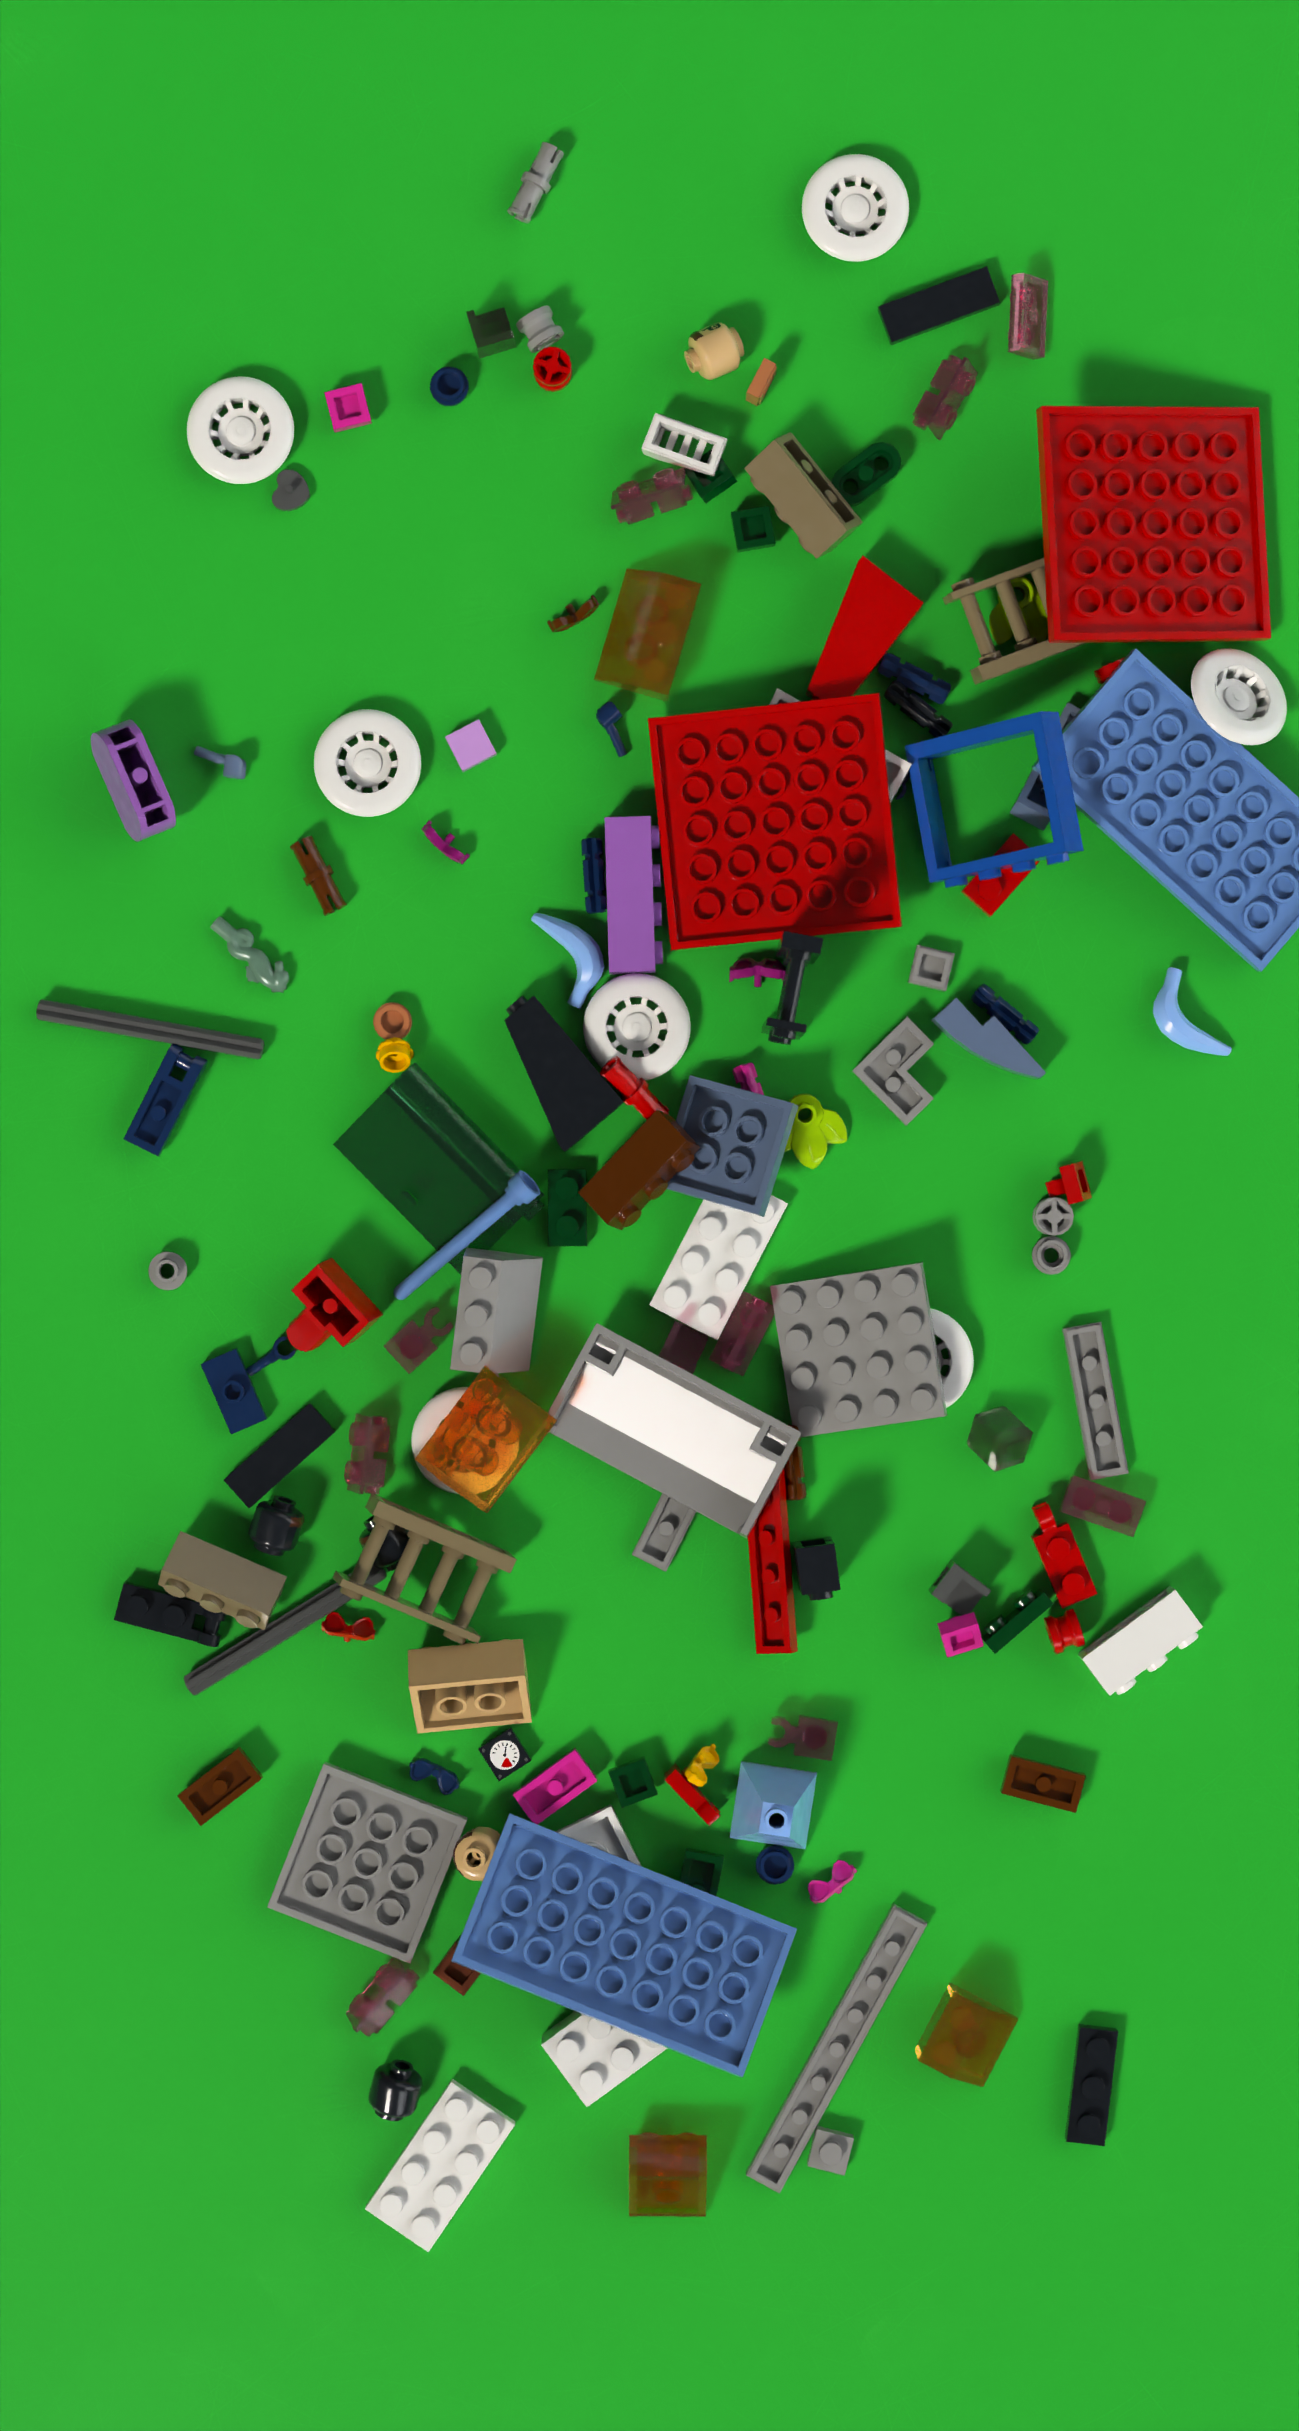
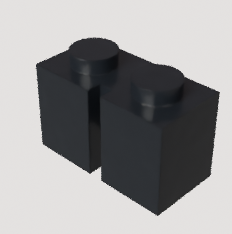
[793,1537,841,1600]

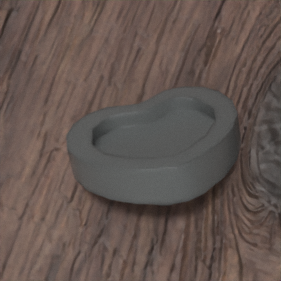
[272,469,310,511]

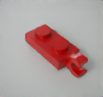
[1031,1501,1098,1609]

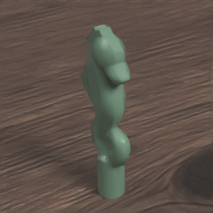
[210,916,289,993]

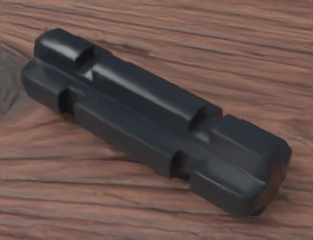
[884,680,953,738]

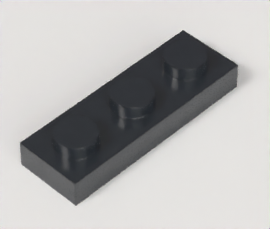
[1065,2024,1118,2146]

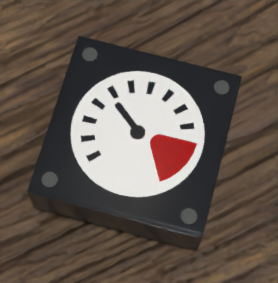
[478,1727,532,1781]

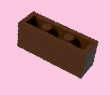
[578,1109,701,1230]

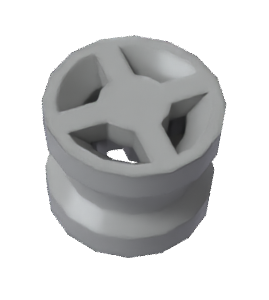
[516,305,564,353]
[1032,1197,1074,1236]

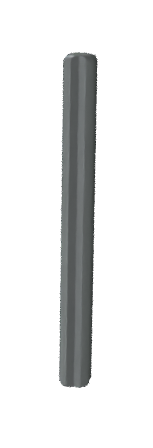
[36,999,264,1059]
[184,1565,387,1695]

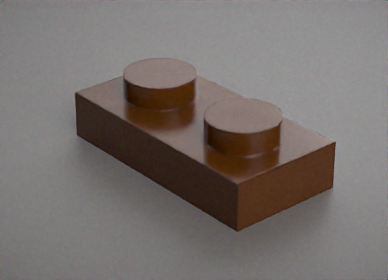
[177,1747,263,1826]
[1000,1754,1086,1813]

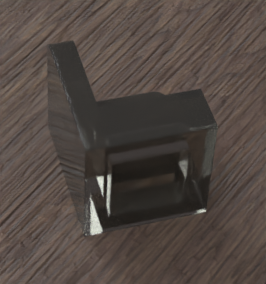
[466,307,516,359]
[967,1406,1033,1472]

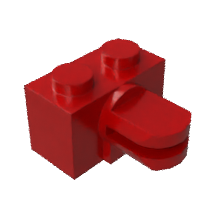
[286,1258,383,1352]

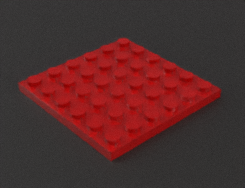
[1036,406,1271,643]
[648,693,902,950]

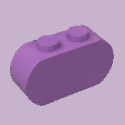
[91,719,176,842]

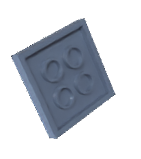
[667,1075,799,1217]

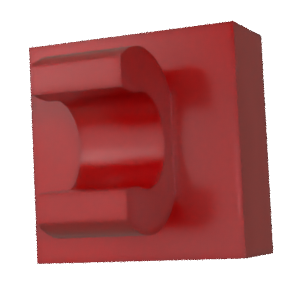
[1045,1161,1092,1205]

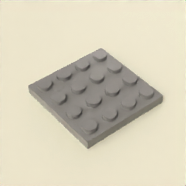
[770,1262,947,1437]
[267,1762,468,1964]

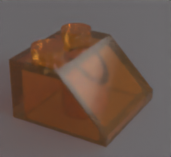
[915,1982,1018,2087]
[629,2132,707,2217]

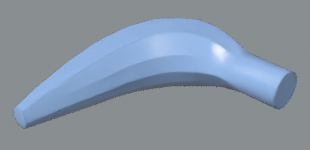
[531,913,604,1009]
[1153,967,1232,1056]

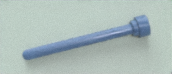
[393,1170,540,1300]

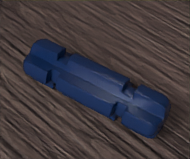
[878,653,952,704]
[581,837,607,914]
[971,984,1039,1044]

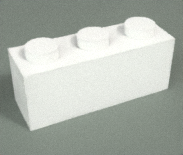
[1078,1586,1203,1696]

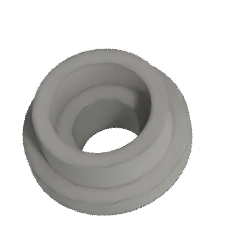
[1032,1236,1071,1275]
[148,1252,188,1290]

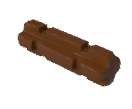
[784,1425,807,1501]

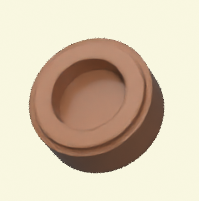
[373,1002,413,1040]

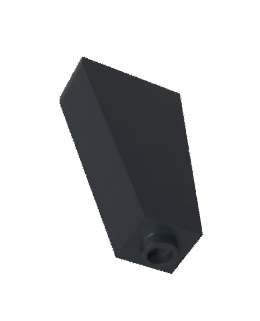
[504,995,624,1152]

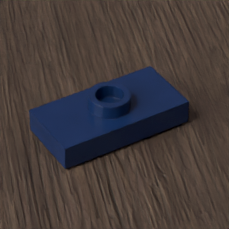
[201,1348,268,1434]

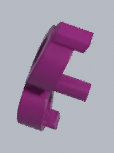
[729,958,786,987]

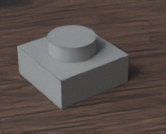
[807,2126,854,2176]

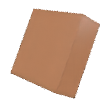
[746,358,777,406]

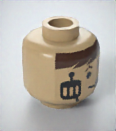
[684,322,744,380]
[453,1827,500,1881]

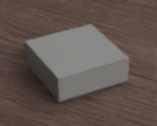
[908,945,955,992]

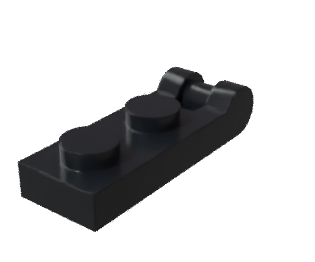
[114,1582,227,1647]

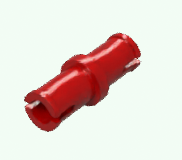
[600,1056,669,1120]

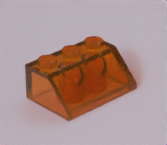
[594,568,701,702]
[415,1366,557,1513]

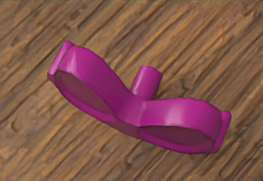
[422,820,470,865]

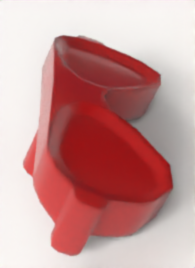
[321,1612,376,1642]

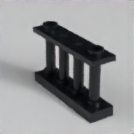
[761,931,823,1045]

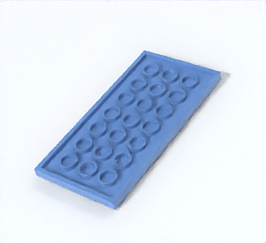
[1032,649,1299,972]
[451,1813,797,2078]

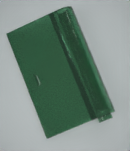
[333,1062,545,1274]

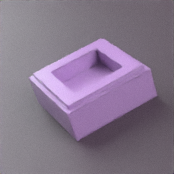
[445,719,497,772]

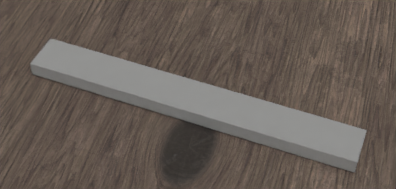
[746,1903,927,2194]

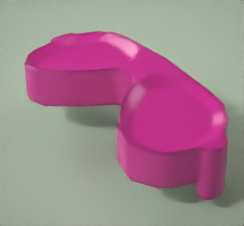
[808,1860,857,1904]

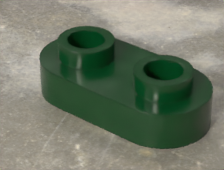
[831,442,901,507]

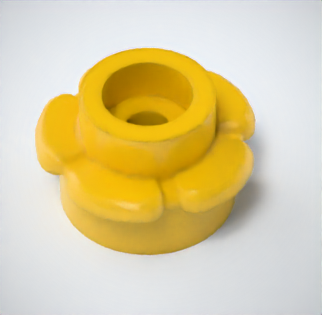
[376,1037,414,1073]

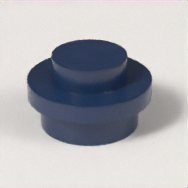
[430,367,469,406]
[756,1845,794,1885]

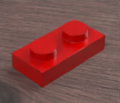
[961,833,1040,917]

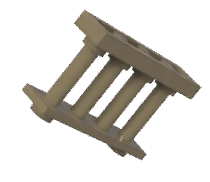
[943,558,1086,685]
[333,1493,517,1644]

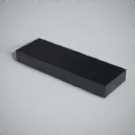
[878,266,1000,345]
[224,1403,336,1508]

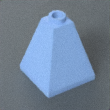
[729,1761,817,1849]

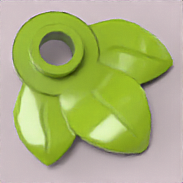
[989,576,1048,645]
[785,1094,847,1169]

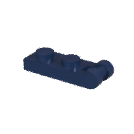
[123,1044,208,1157]

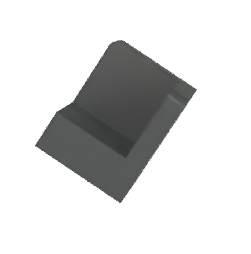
[929,1560,991,1616]

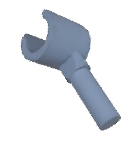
[194,746,246,779]

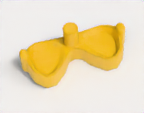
[685,1744,720,1787]

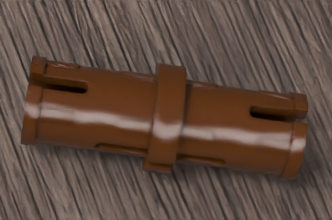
[290,836,347,916]

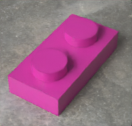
[513,1748,598,1825]

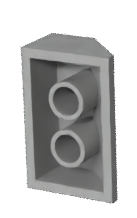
[450,1247,543,1374]

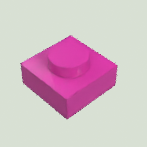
[324,383,372,433]
[937,1612,984,1658]

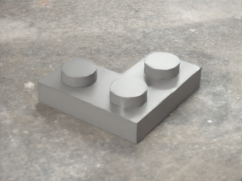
[852,1017,934,1126]

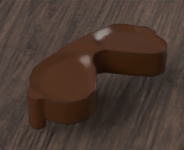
[547,595,600,632]

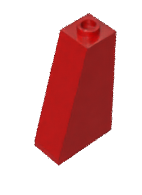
[806,556,924,700]

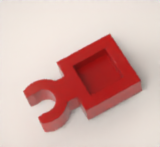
[664,1764,721,1826]

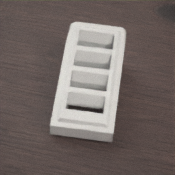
[641,413,728,476]

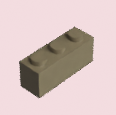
[744,432,863,559]
[158,1531,287,1630]

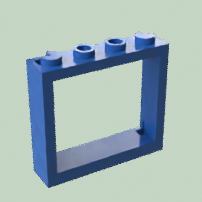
[905,711,1084,888]

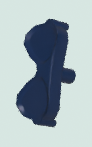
[409,1758,460,1795]

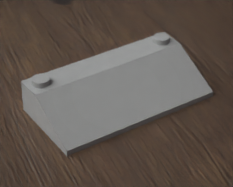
[541,1323,802,1539]

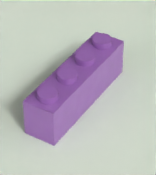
[604,816,663,975]

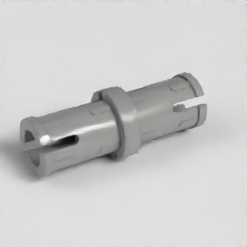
[507,142,564,224]

